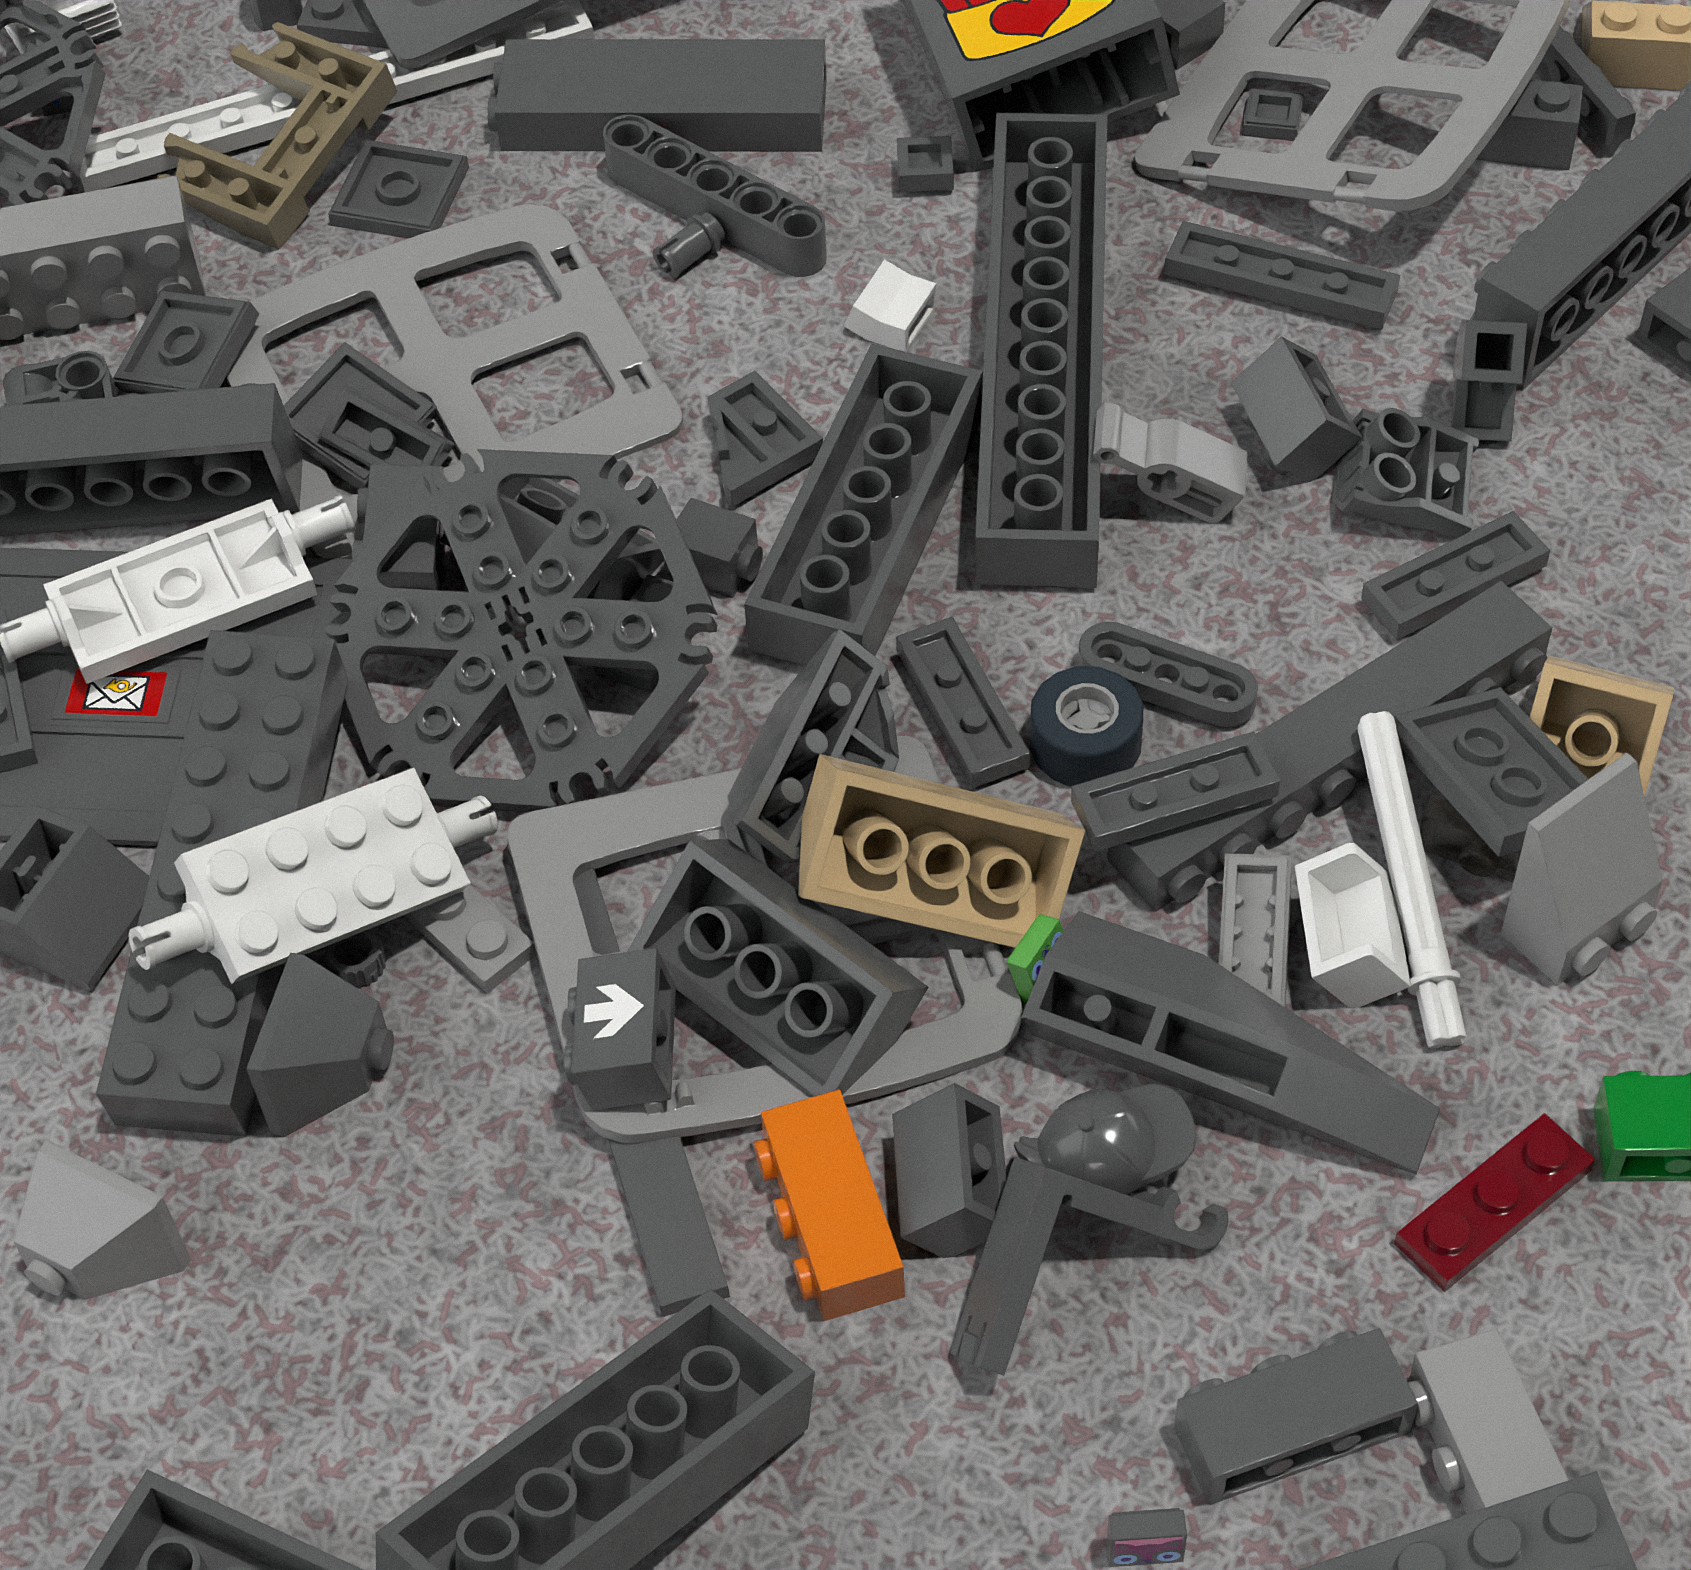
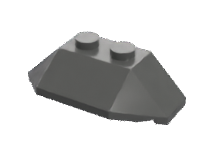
[727,629,899,863]

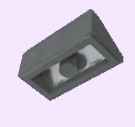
[317,385,455,466]

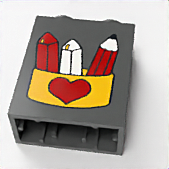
[903,0,1180,172]

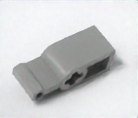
[1093,402,1247,524]

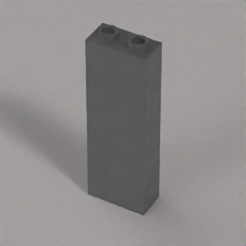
[488,39,827,152]

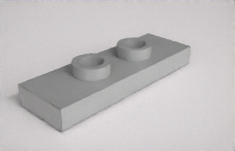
[1219,854,1292,1008]

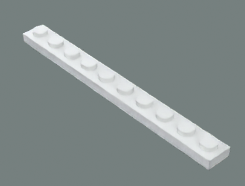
[79,0,594,192]

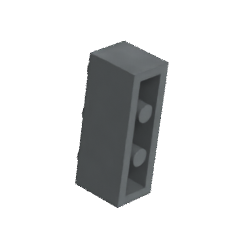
[1174,1328,1418,1505]

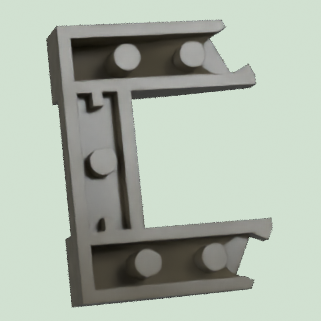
[158,22,398,250]

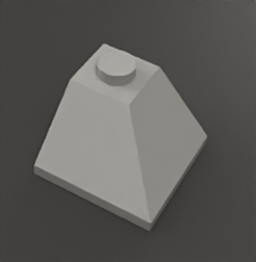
[13,1140,191,1300]

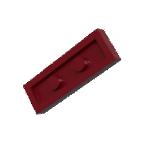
[1394,1113,1596,1292]

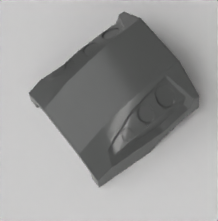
[1332,408,1479,537]

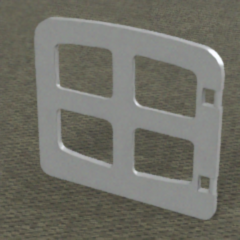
[1134,0,1570,211]
[225,204,683,559]
[507,735,1023,1144]

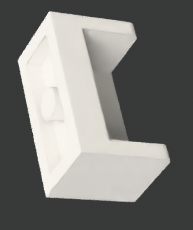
[1295,843,1411,1008]

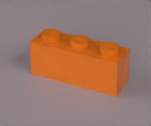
[753,1089,905,1321]

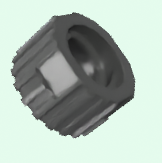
[324,929,386,989]

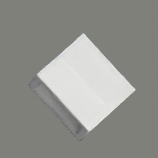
[844,259,937,352]

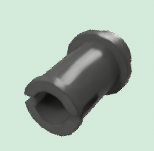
[652,212,725,279]

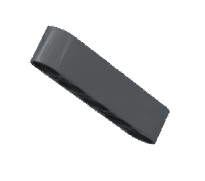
[603,115,827,277]

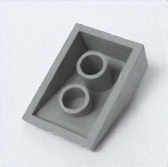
[1501,752,1662,986]

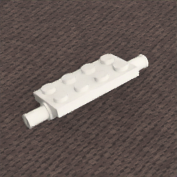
[0,495,355,684]
[129,768,498,984]

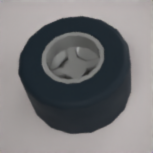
[1030,666,1144,787]

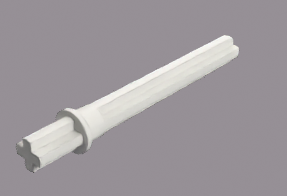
[1357,711,1467,1049]

